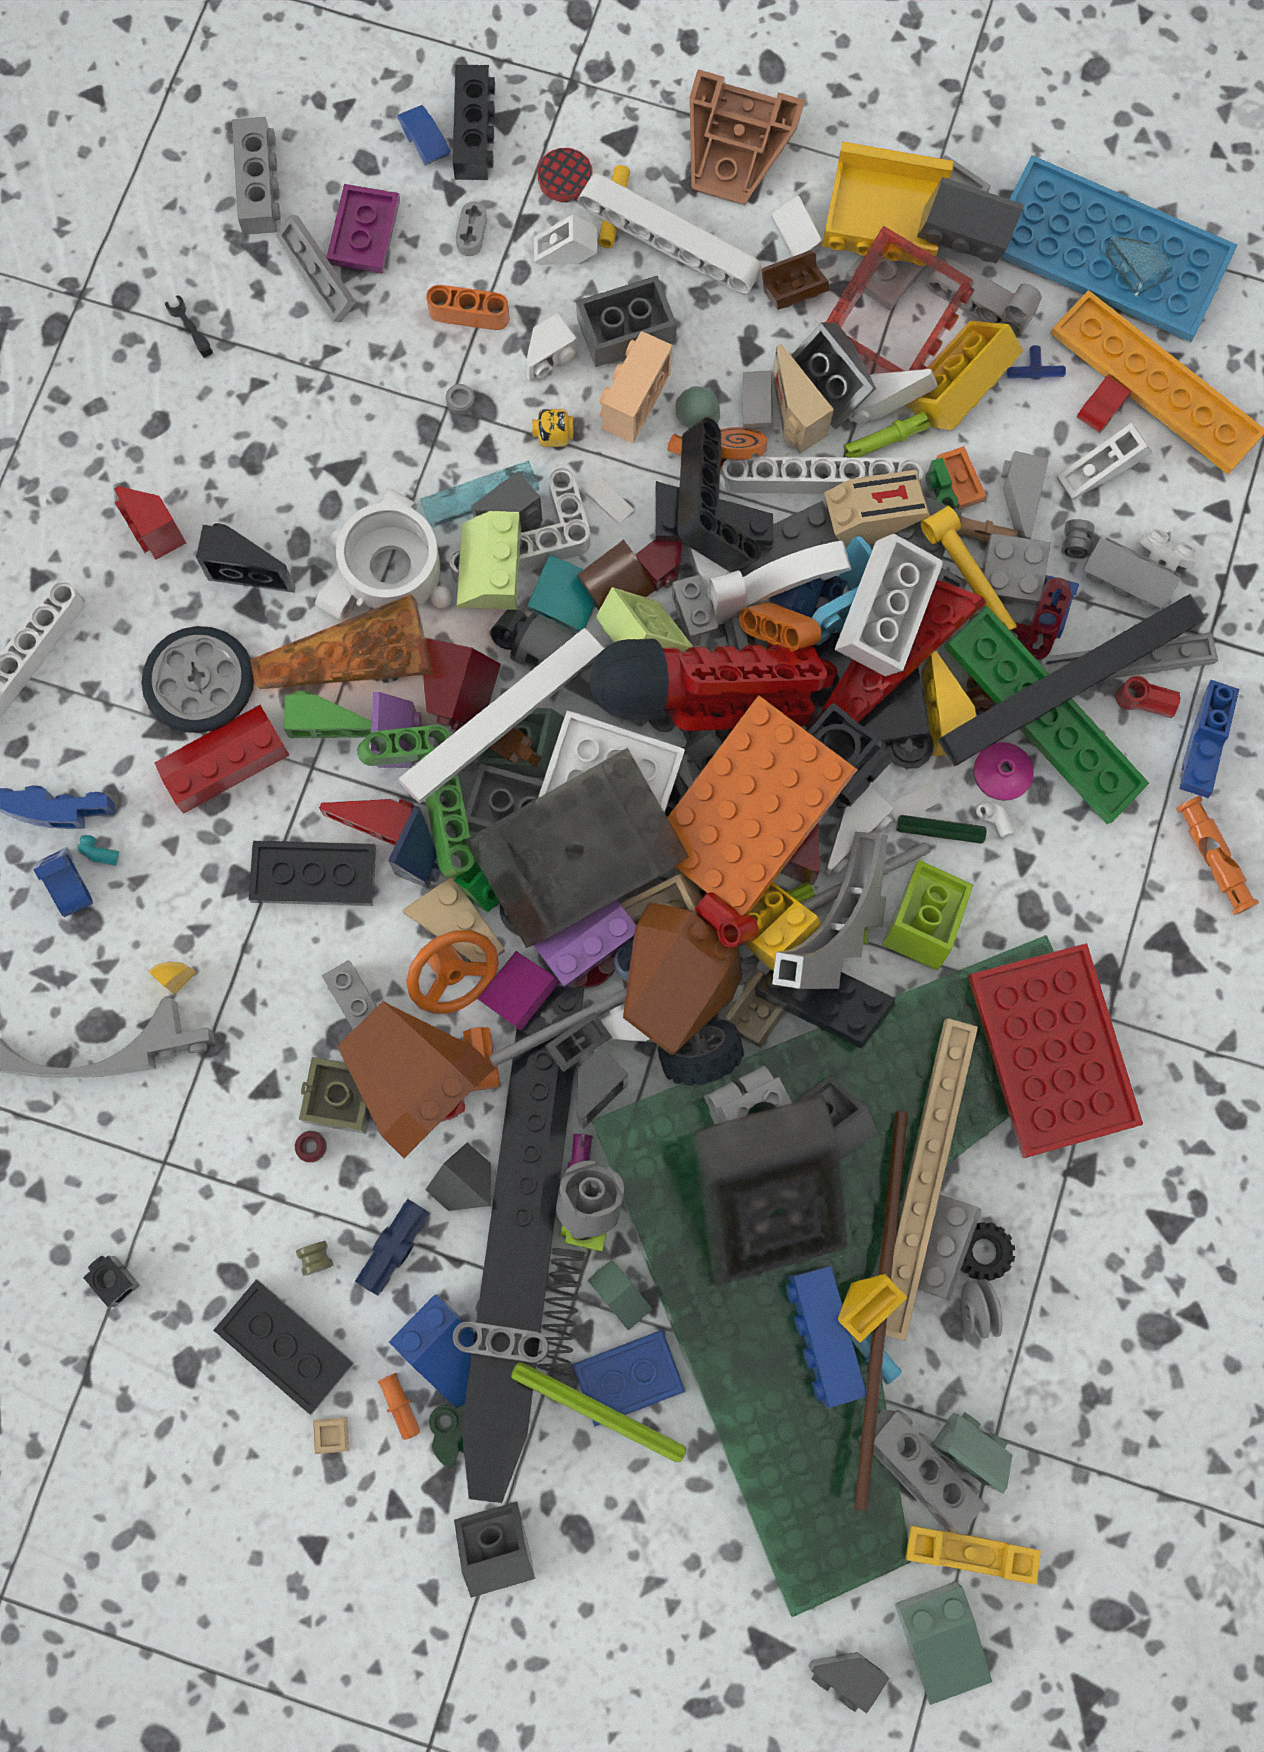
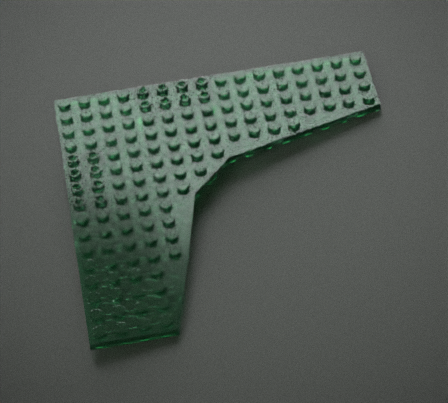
[591,935,1054,1617]

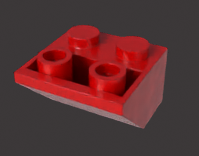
[114,486,186,560]

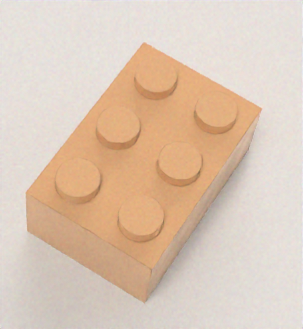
[600,331,673,443]

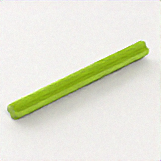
[511,1362,686,1462]

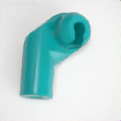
[77,835,119,866]

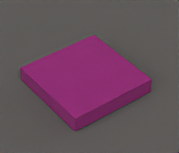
[478,951,560,1031]

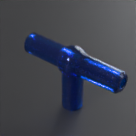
[1007,345,1066,380]

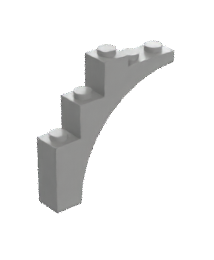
[772,831,888,989]

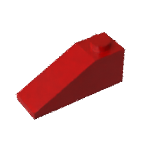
[319,799,414,846]

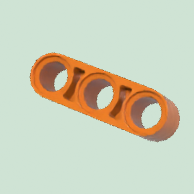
[426,285,510,330]
[739,602,821,651]

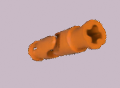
[1176,796,1259,915]

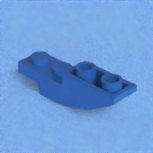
[1179,680,1239,798]
[0,785,115,829]

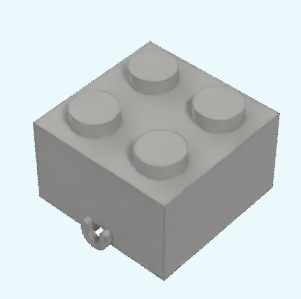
[982,533,1051,605]

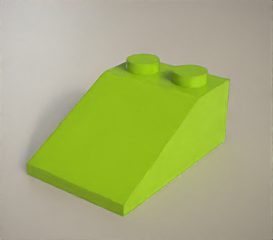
[882,859,973,971]

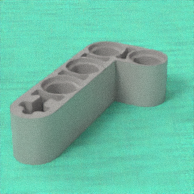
[926,257,1042,338]

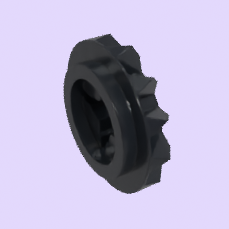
[885,733,934,770]

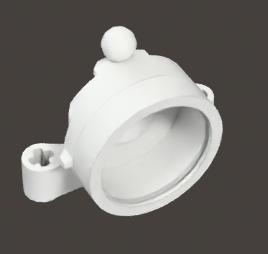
[315,489,453,621]

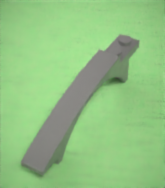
[0,998,216,1078]

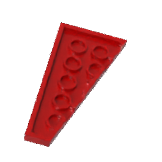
[822,579,986,723]

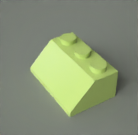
[457,511,521,610]
[596,587,693,652]

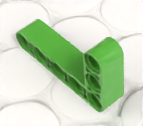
[357,725,474,878]

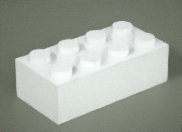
[835,533,944,676]

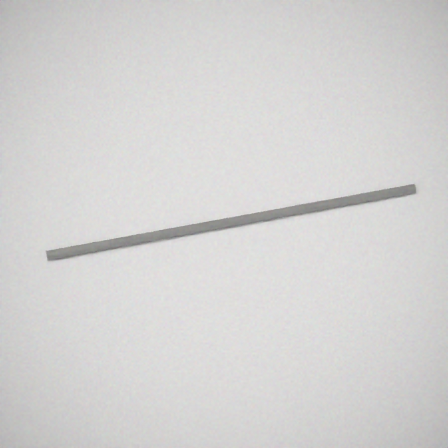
[488,842,930,1067]

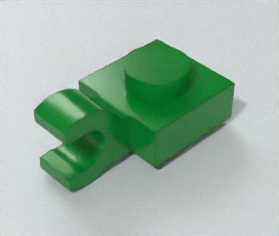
[925,457,958,509]

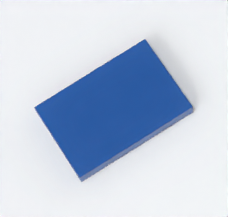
[572,1329,685,1427]

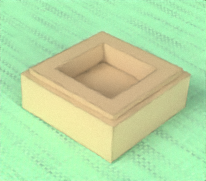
[313,1417,349,1454]

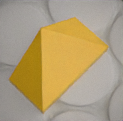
[837,1274,908,1343]

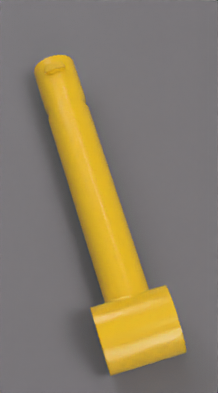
[921,506,1017,631]

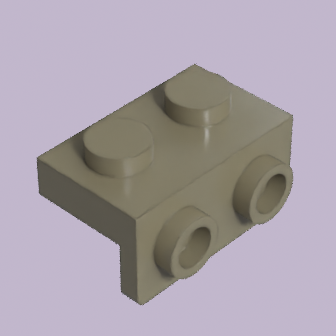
[725,970,786,1048]

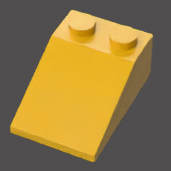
[921,651,976,756]

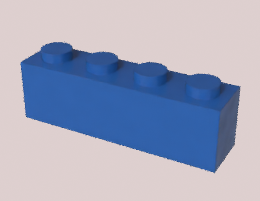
[786,1265,866,1408]

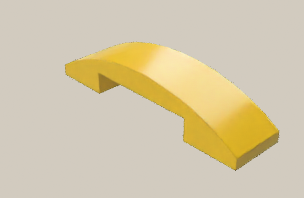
[905,1525,1041,1585]

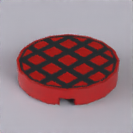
[538,148,592,202]

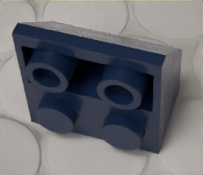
[769,575,848,618]

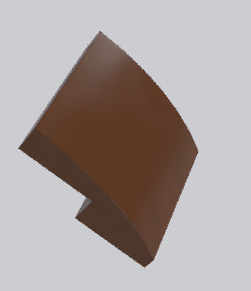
[576,539,656,611]

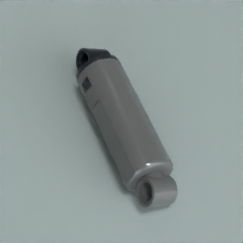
[490,609,676,732]

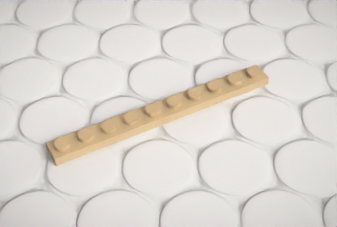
[885,1018,978,1341]

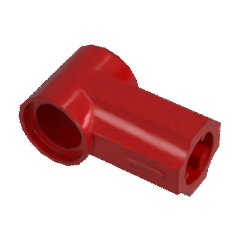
[1115,676,1181,718]
[695,892,759,948]

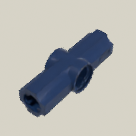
[355,1199,431,1296]

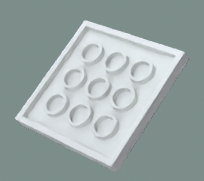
[528,710,685,867]

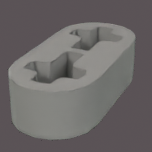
[456,202,487,256]

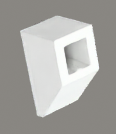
[526,313,577,381]

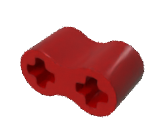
[1076,375,1132,433]

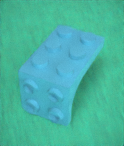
[812,536,872,645]

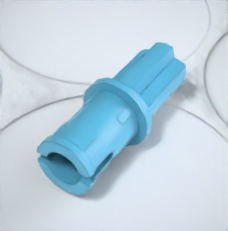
[850,1333,902,1384]

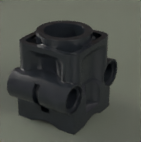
[806,703,892,809]

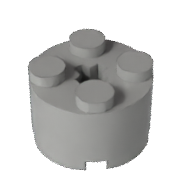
[556,1161,624,1239]

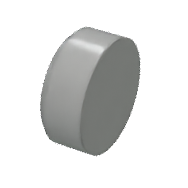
[446,384,475,415]

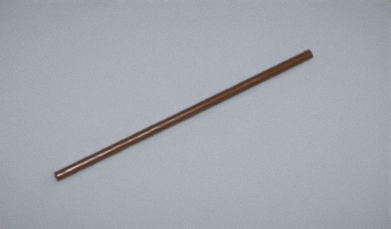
[854,1111,908,1511]

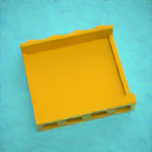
[822,141,954,266]

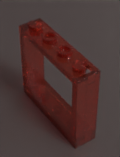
[826,225,975,373]

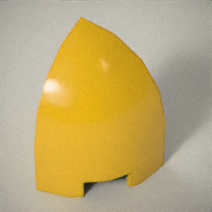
[148,961,196,995]

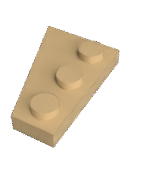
[402,878,505,962]

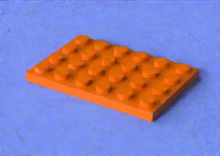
[652,695,858,915]

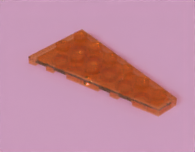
[250,594,433,689]

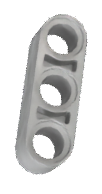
[453,1322,549,1363]

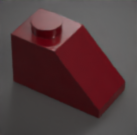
[635,540,682,592]

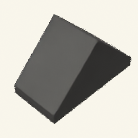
[545,1012,612,1072]

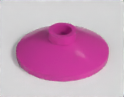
[973,742,1034,801]

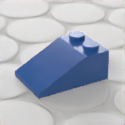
[389,1294,475,1408]

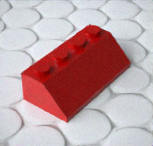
[154,705,289,814]

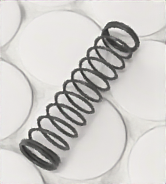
[537,1248,586,1380]

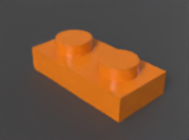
[936,446,987,510]

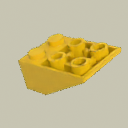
[744,882,821,971]

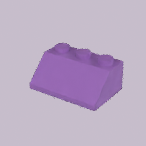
[529,885,636,989]

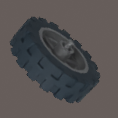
[658,1018,744,1085]

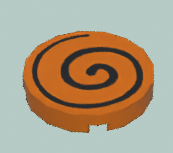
[720,427,767,460]

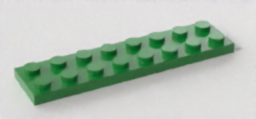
[944,606,1149,824]

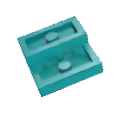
[527,555,595,633]

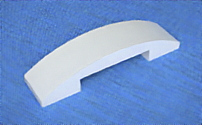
[743,541,851,608]

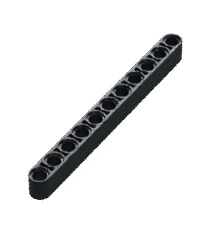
[938,594,1207,767]

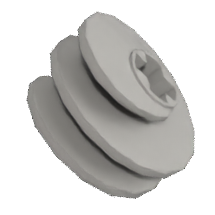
[961,1279,1003,1339]

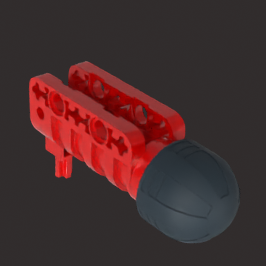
[590,638,837,731]

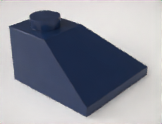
[388,805,441,889]

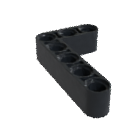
[677,417,761,572]

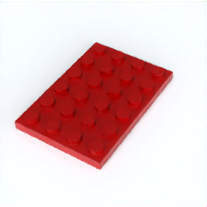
[968,943,1143,1158]

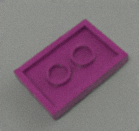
[326,184,400,274]

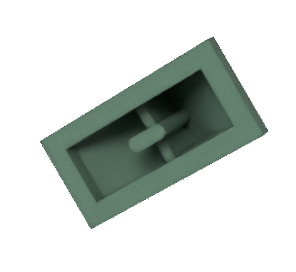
[587,1260,652,1330]

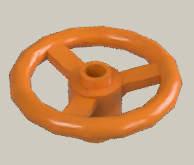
[406,930,499,1014]

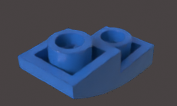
[397,105,451,165]

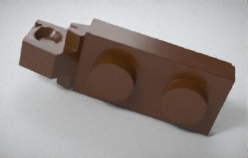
[489,727,543,767]

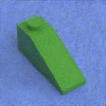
[284,691,372,738]

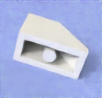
[534,214,597,264]

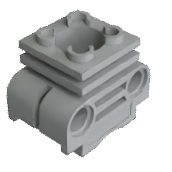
[703,1066,809,1184]

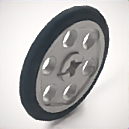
[141,626,255,733]

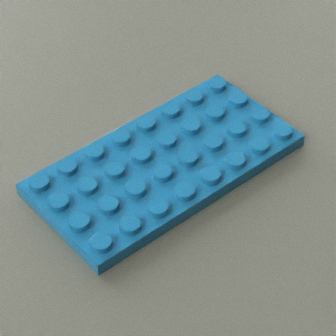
[1001,155,1237,342]

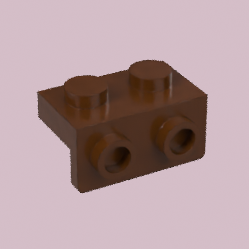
[761,250,829,310]

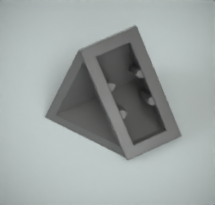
[425,1142,491,1211]

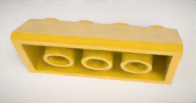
[905,321,1023,431]

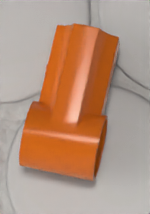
[463,1027,500,1092]

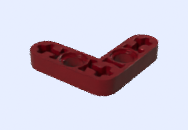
[968,577,1071,660]

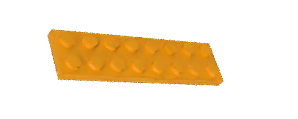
[1050,290,1264,475]

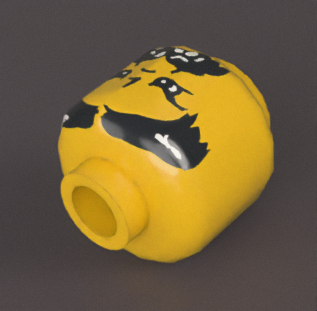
[532,409,573,447]

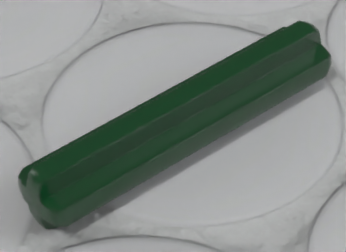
[896,815,987,844]

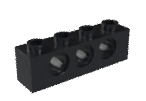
[453,65,495,180]

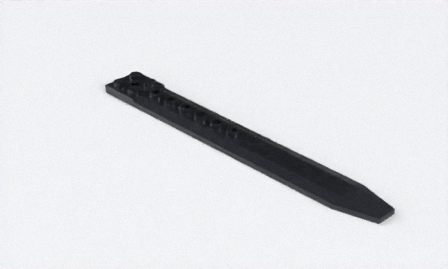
[462,986,584,1503]

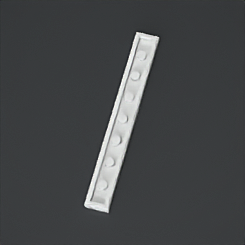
[399,628,604,804]

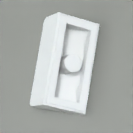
[771,195,822,256]

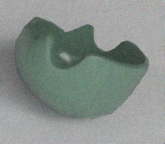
[675,386,720,429]

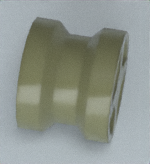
[295,1241,334,1276]

